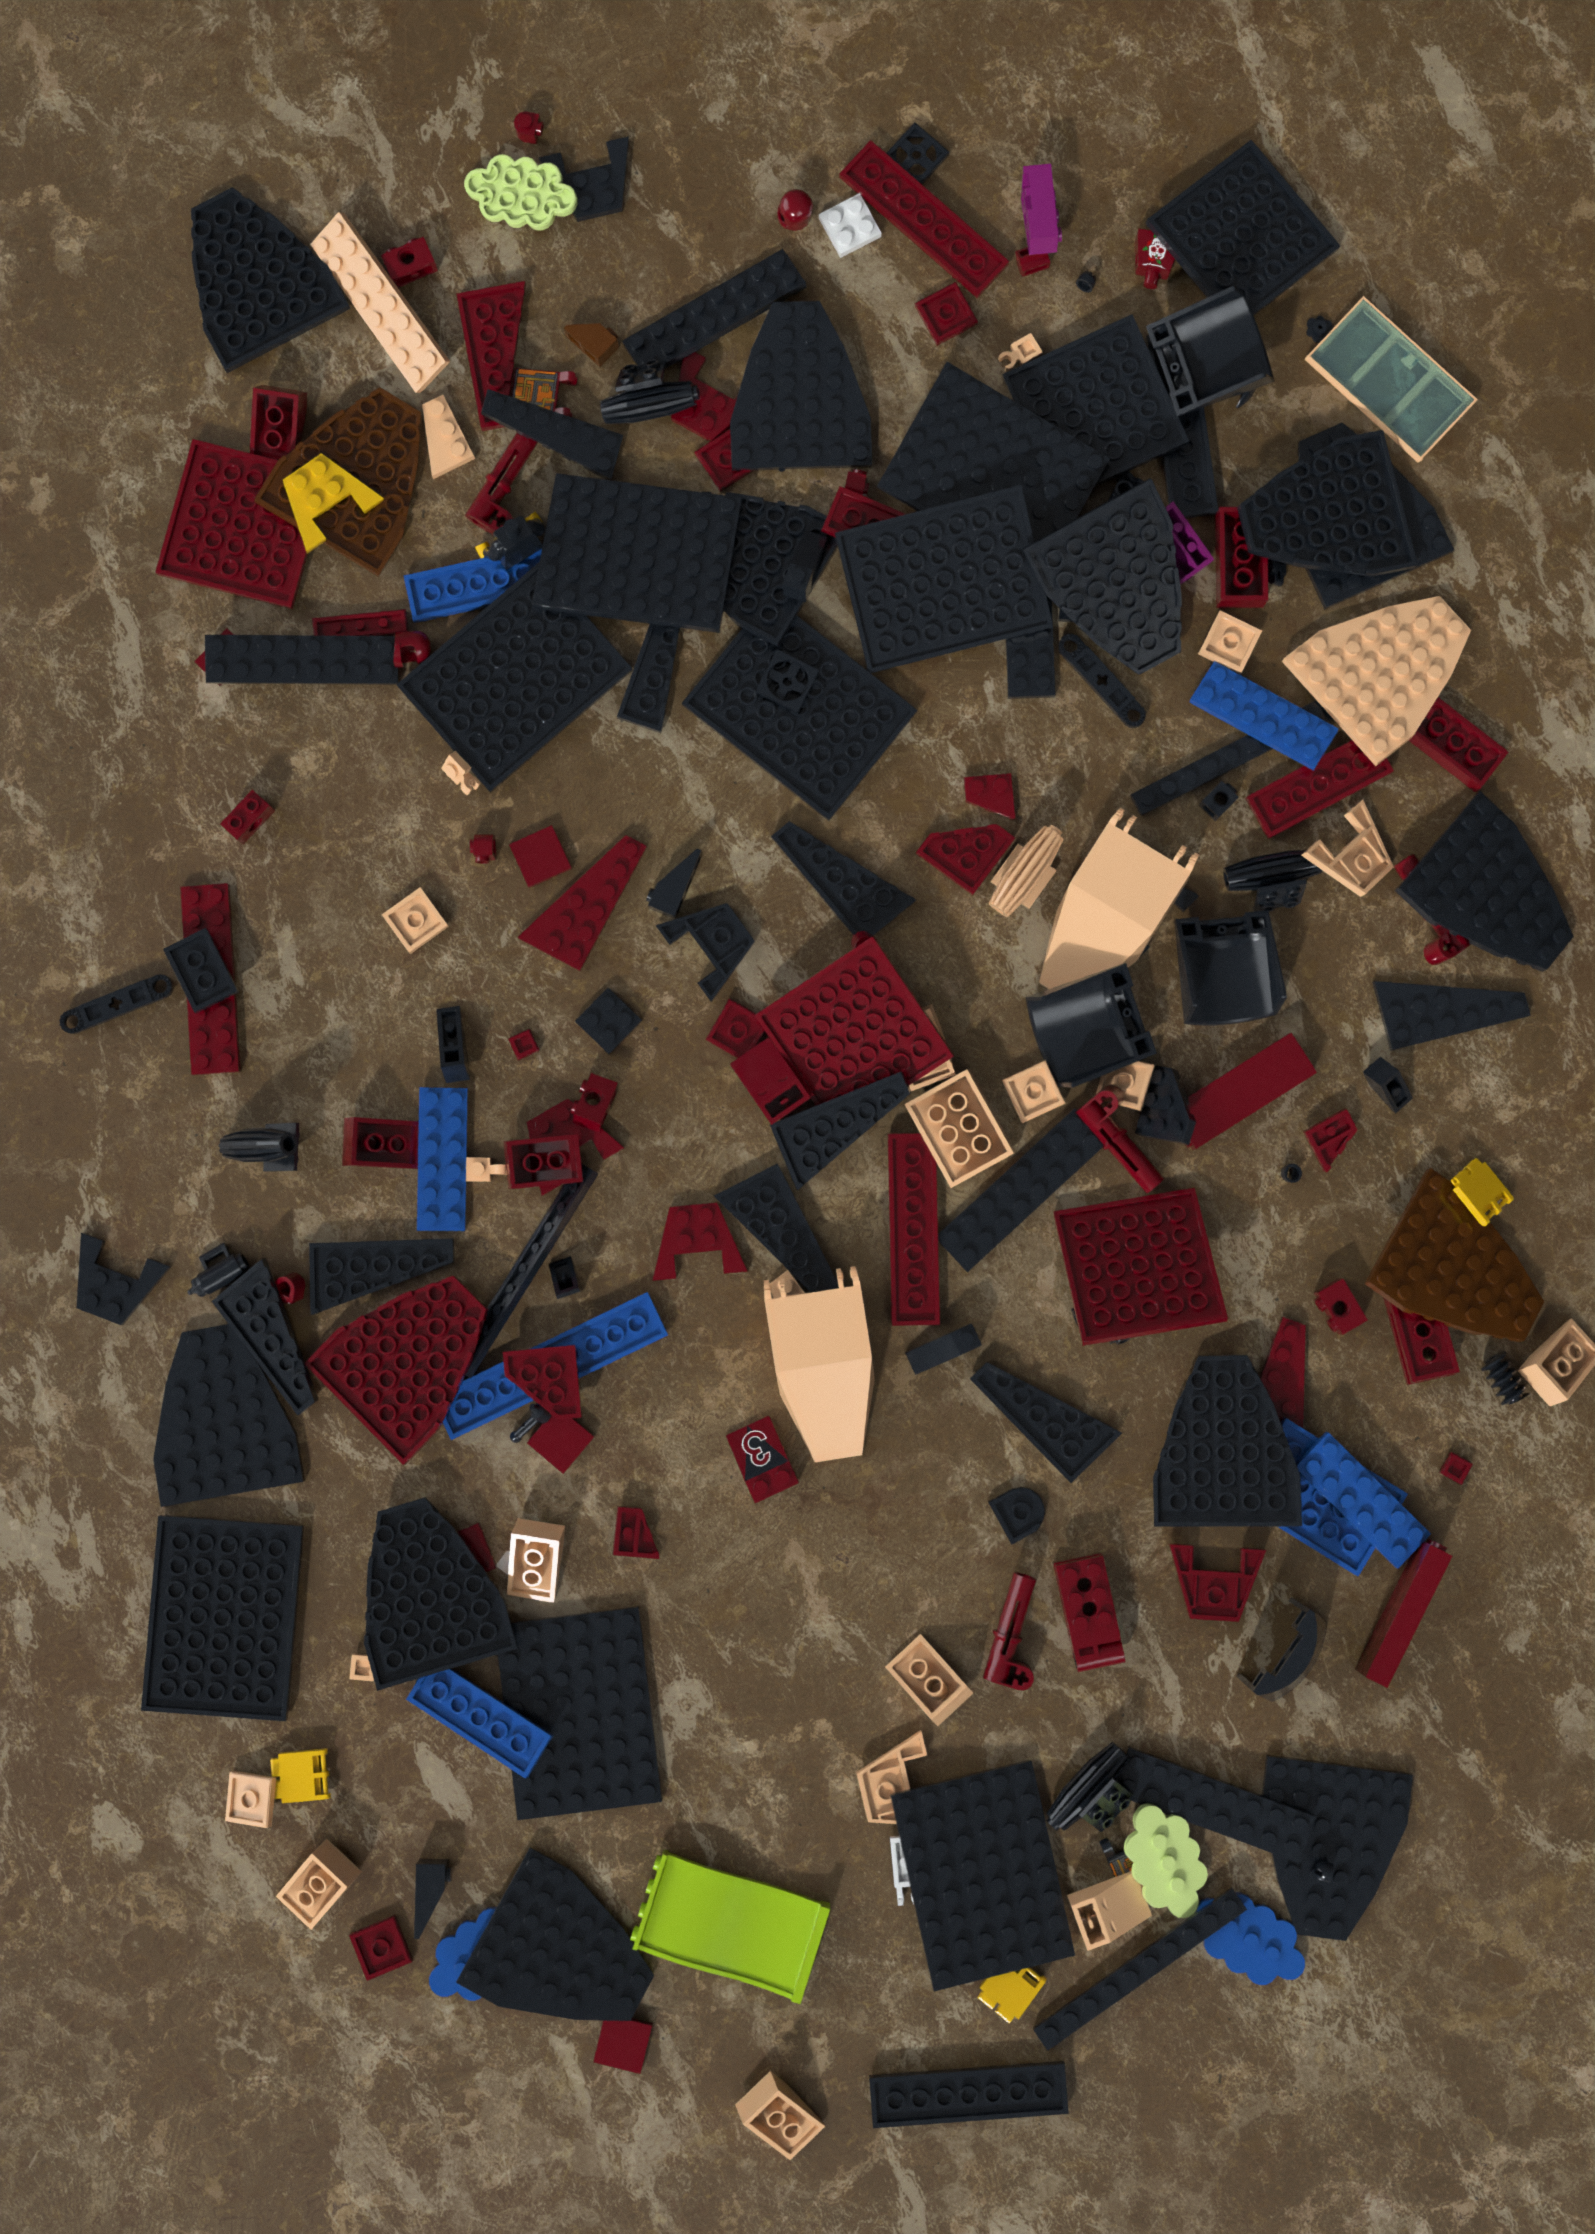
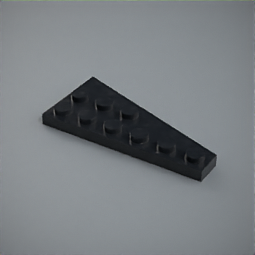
[771,821,917,936]
[1372,981,1531,1051]
[770,1071,911,1190]
[714,1163,839,1293]
[309,1238,455,1315]
[969,1362,1122,1483]

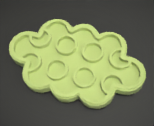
[464,154,578,230]
[1124,1803,1208,1918]

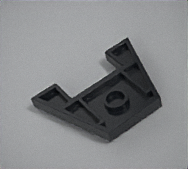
[538,136,629,222]
[656,903,755,1003]
[76,1233,172,1325]

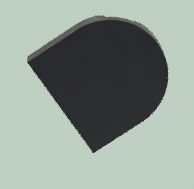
[988,1487,1045,1545]

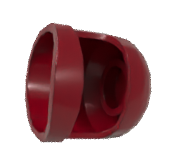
[777,189,813,231]
[393,631,431,667]

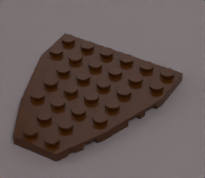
[254,387,421,577]
[1364,1168,1544,1342]

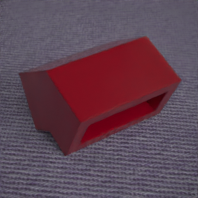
[1015,247,1050,277]

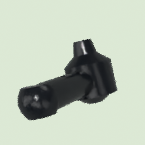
[510,1403,552,1443]

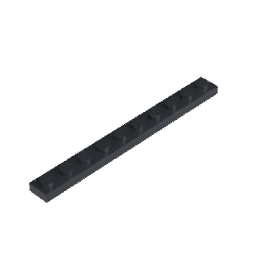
[1130,700,1333,816]
[465,1163,598,1378]
[1033,1887,1247,2051]

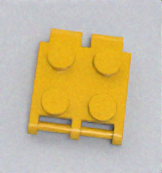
[1451,1158,1513,1226]
[270,1748,331,1803]
[977,1967,1047,2023]

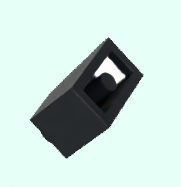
[1363,1057,1413,1114]

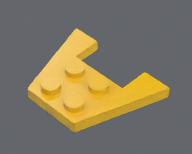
[283,453,384,554]

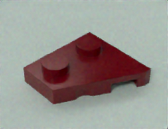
[963,773,1015,820]
[1303,1108,1357,1172]
[612,1506,660,1559]

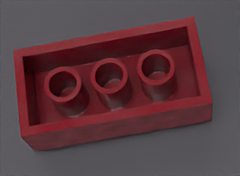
[1215,507,1268,608]

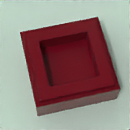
[508,1029,540,1061]
[1438,1452,1473,1485]

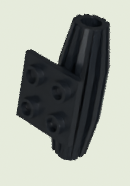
[600,359,700,424]
[1223,850,1322,912]
[218,1123,300,1172]
[1046,1742,1135,1832]

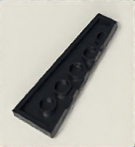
[481,389,623,480]
[617,624,680,733]

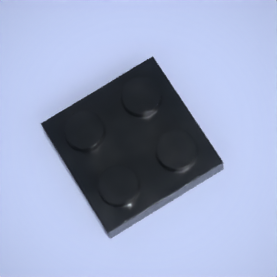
[575,988,642,1055]

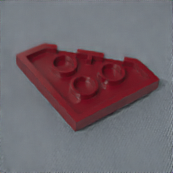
[916,824,1015,896]
[503,1345,582,1420]

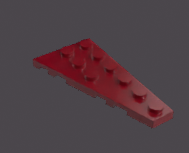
[456,281,526,431]
[1260,1317,1306,1428]

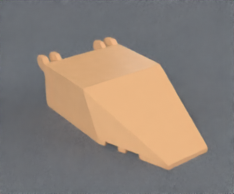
[1039,808,1199,989]
[764,1266,875,1462]

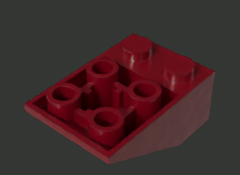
[730,1037,811,1125]

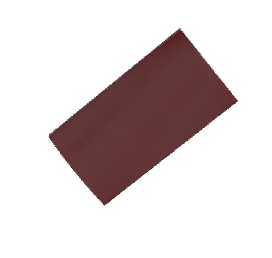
[1409,697,1509,793]

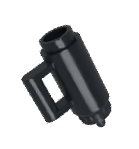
[187,1242,250,1297]

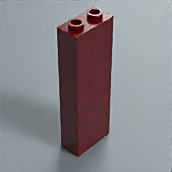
[1184,1033,1317,1150]
[1355,1539,1453,1688]

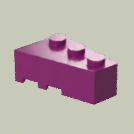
[1021,164,1062,255]
[1165,502,1215,586]

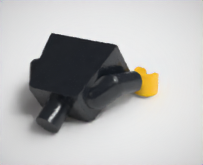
[475,511,545,570]

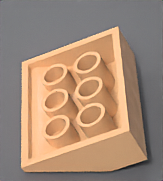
[904,1069,1016,1188]

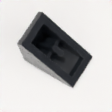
[548,1256,583,1299]

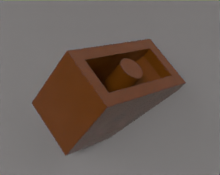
[564,323,619,367]

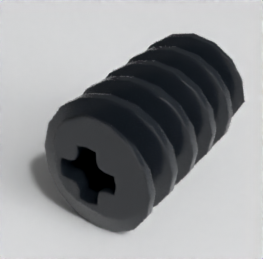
[1481,1351,1530,1405]

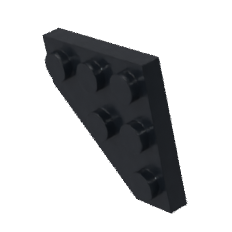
[1135,1066,1196,1145]

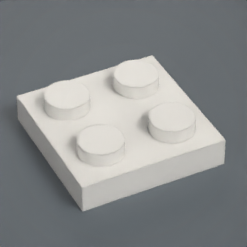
[819,193,882,258]

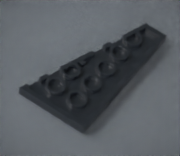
[211,1258,319,1415]

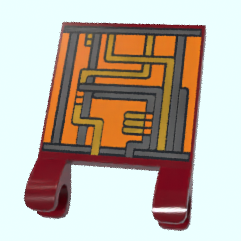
[511,368,578,417]

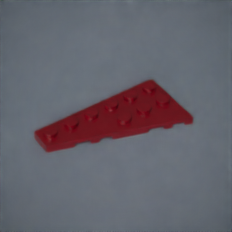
[517,835,647,972]

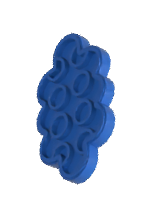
[1195,1892,1305,1985]
[429,1907,496,2001]

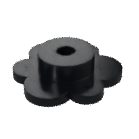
[1306,316,1333,343]

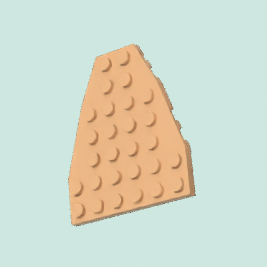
[1282,596,1471,766]

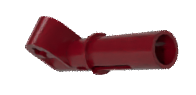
[465,432,538,536]
[1393,854,1471,965]
[1075,1085,1165,1193]
[983,1572,1037,1691]

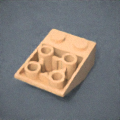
[1067,1871,1152,1951]

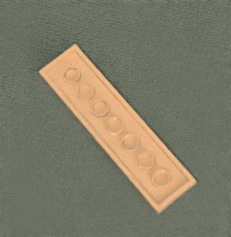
[310,212,450,393]

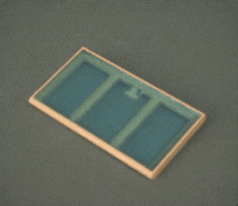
[1305,296,1478,463]

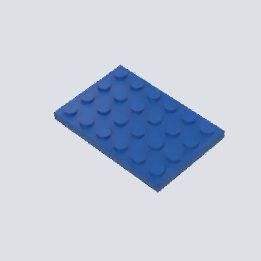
[1279,1417,1408,1576]

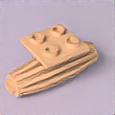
[989,825,1064,917]

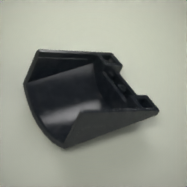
[1146,286,1275,416]
[1174,910,1287,1026]
[1026,963,1157,1088]
[1236,1597,1327,1702]

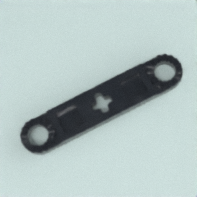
[1058,633,1146,728]
[59,974,174,1034]

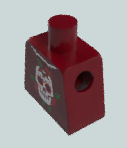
[1135,228,1175,289]

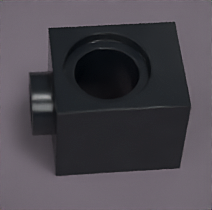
[1199,781,1239,821]

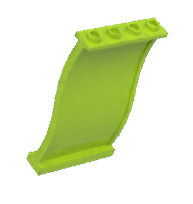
[630,1849,830,2004]

